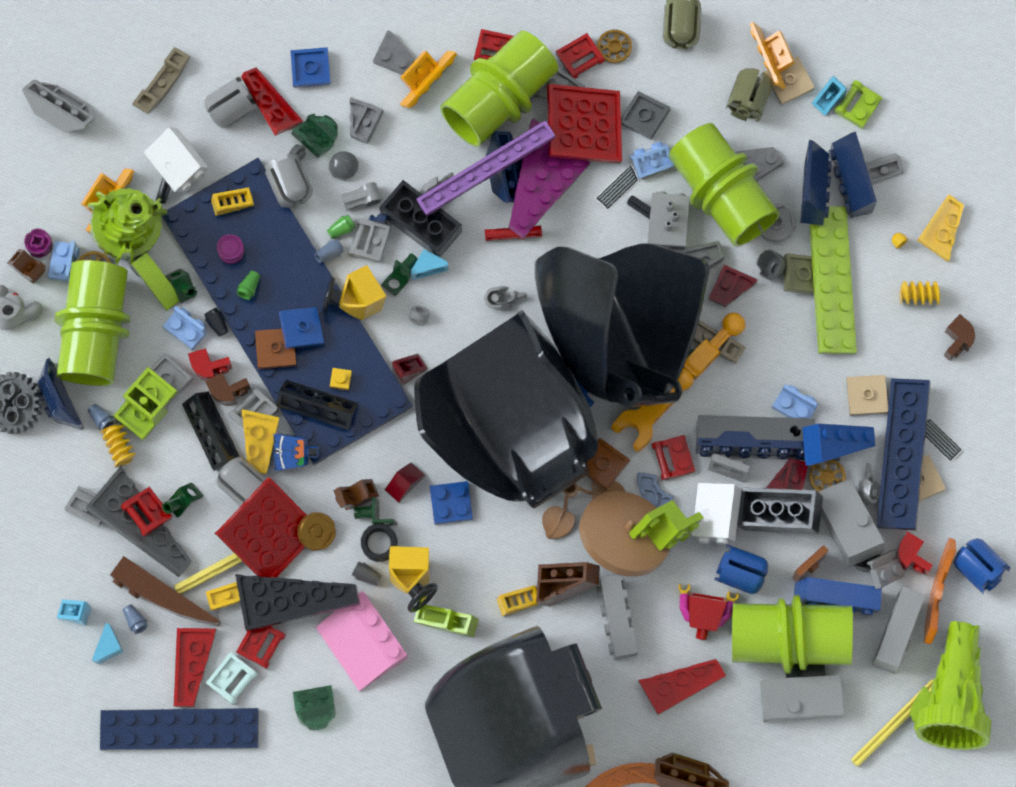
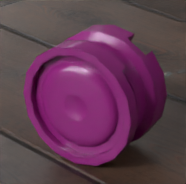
[24,228,53,258]
[217,234,244,264]

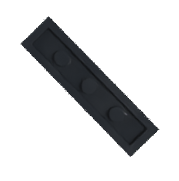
[276,380,358,430]
[182,391,240,471]

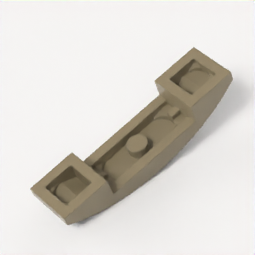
[132,47,190,114]
[694,320,746,364]

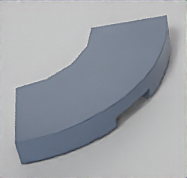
[637,472,674,508]

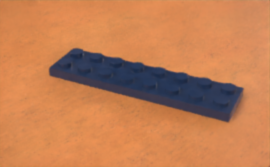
[876,378,931,531]
[100,708,259,751]

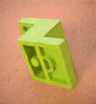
[113,367,178,441]
[629,500,704,551]

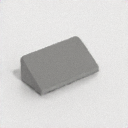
[865,153,904,184]

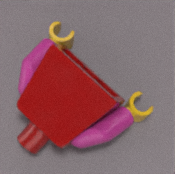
[678,584,739,640]

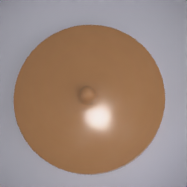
[579,491,669,577]

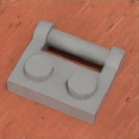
[348,218,391,263]
[228,387,279,428]

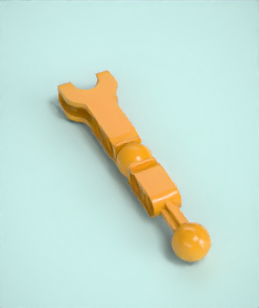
[611,312,746,453]

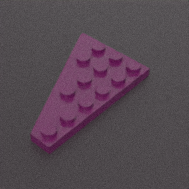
[508,118,590,239]

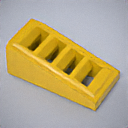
[211,187,254,216]
[497,585,539,617]

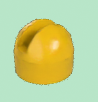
[892,233,908,249]

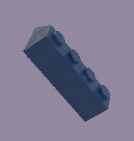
[828,131,877,218]
[800,140,832,225]

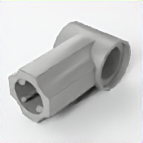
[341,182,382,211]

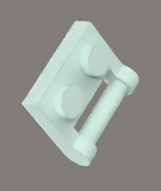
[206,652,258,705]

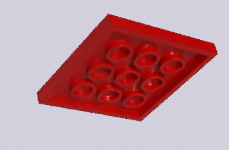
[547,84,622,164]
[214,477,306,578]

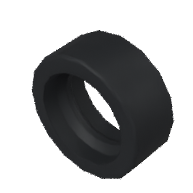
[361,524,398,562]

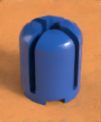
[954,538,1011,595]
[714,544,769,594]

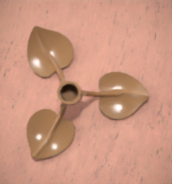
[542,481,625,539]

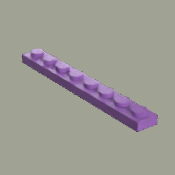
[416,121,556,216]

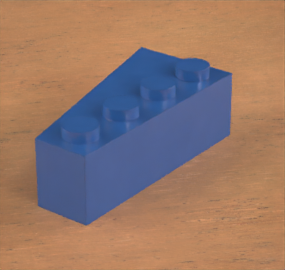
[802,424,875,466]
[794,577,882,616]

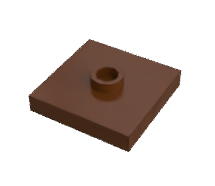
[255,329,296,369]
[587,437,630,490]
[792,545,829,582]

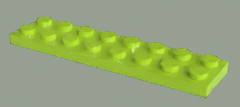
[809,206,857,354]

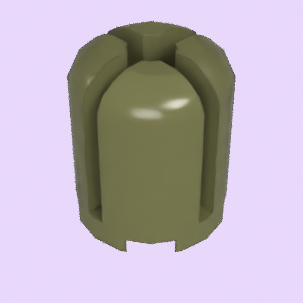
[663,0,702,50]
[726,68,773,122]

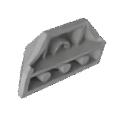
[22,79,95,133]

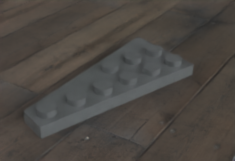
[86,465,192,577]

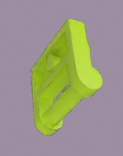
[834,80,883,129]

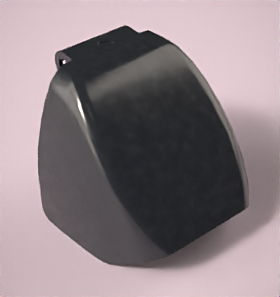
[534,243,709,407]
[414,310,598,509]
[425,625,602,787]

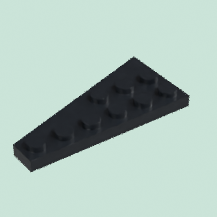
[235,574,360,632]

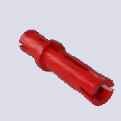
[485,225,542,241]

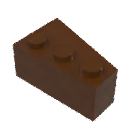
[536,562,600,607]

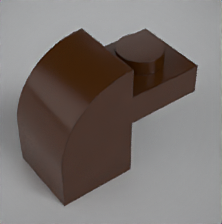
[7,249,46,284]
[944,314,975,360]
[205,373,251,406]
[333,479,379,510]

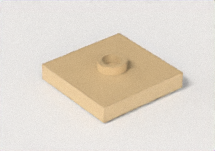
[765,56,815,105]
[846,375,888,416]
[919,455,946,502]

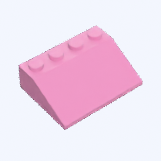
[316,591,408,691]

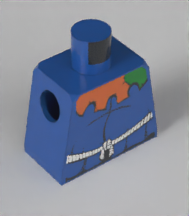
[274,433,319,471]

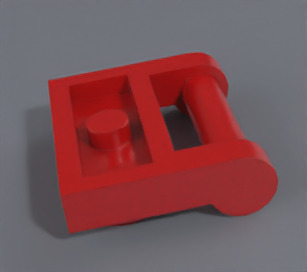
[473,29,514,61]
[556,33,605,79]
[651,435,695,481]
[121,486,172,537]
[236,626,286,669]

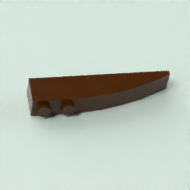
[110,556,221,626]

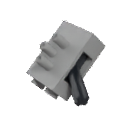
[627,191,690,251]

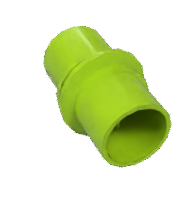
[440,30,559,147]
[668,123,780,247]
[54,260,131,386]
[732,595,853,674]

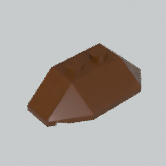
[654,752,729,787]

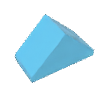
[811,76,847,116]
[411,249,449,280]
[57,599,91,626]
[92,623,123,664]

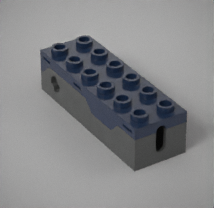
[696,415,815,460]

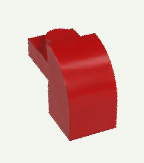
[188,348,233,381]
[896,531,933,575]

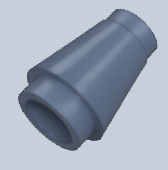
[314,239,344,263]
[88,404,115,430]
[122,604,148,634]

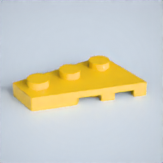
[917,194,964,262]
[242,409,280,474]

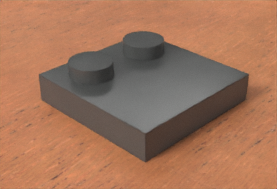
[621,91,671,140]

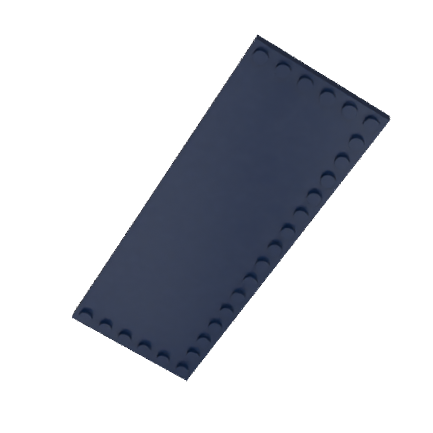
[162,158,413,466]

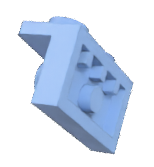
[629,142,674,178]
[48,241,80,282]
[163,306,207,350]
[772,384,818,418]

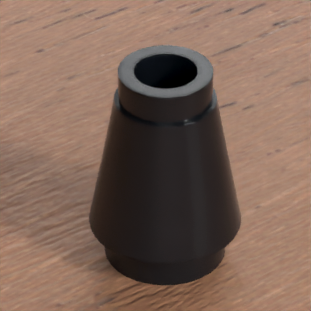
[204,307,229,337]

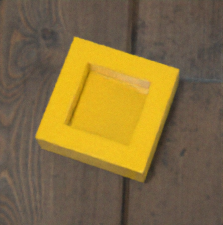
[330,368,352,391]

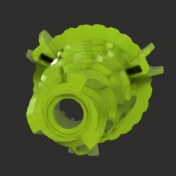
[87,188,168,265]
[910,621,992,750]

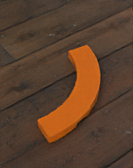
[924,538,957,645]
[585,762,659,787]

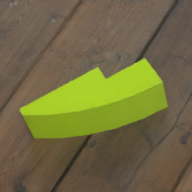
[131,252,179,311]
[413,605,479,638]

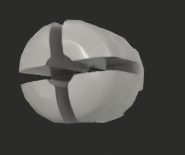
[205,76,259,128]
[265,154,313,208]
[217,457,267,506]

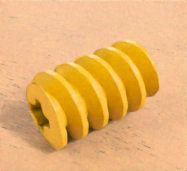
[900,281,940,305]
[100,425,136,468]

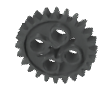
[0,372,43,434]

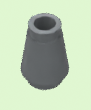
[352,561,382,586]

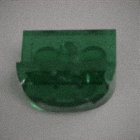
[292,113,338,158]
[293,685,336,730]

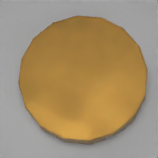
[297,512,336,551]

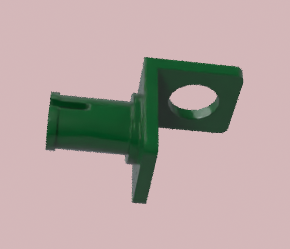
[382,253,418,296]
[165,268,197,303]
[162,482,203,517]
[354,497,398,526]

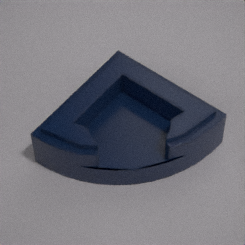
[368,214,387,225]

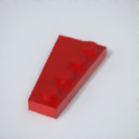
[241,67,303,136]
[173,628,217,707]
[638,659,726,715]

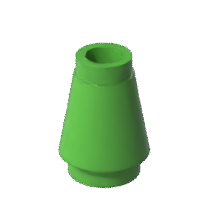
[327,215,356,239]
[237,271,260,300]

